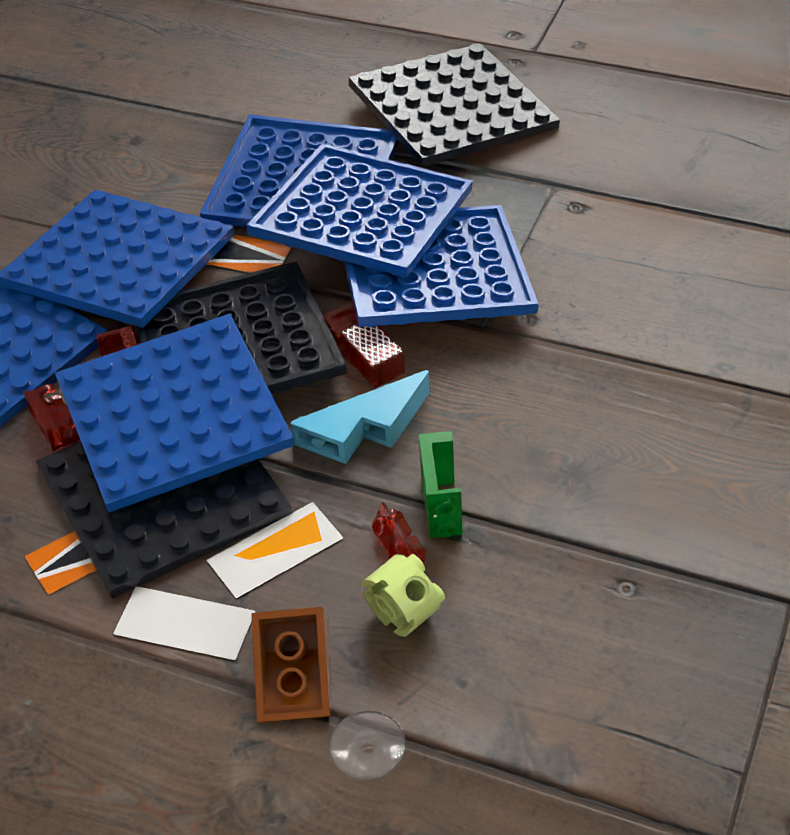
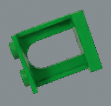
[418,431,463,538]

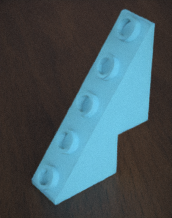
[290,370,430,464]

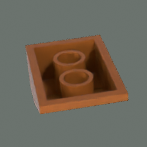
[251,606,331,723]

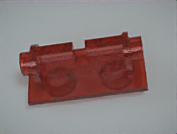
[372,502,426,563]

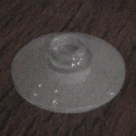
[330,711,405,779]

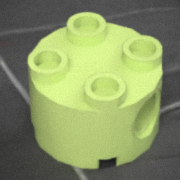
[361,554,445,637]

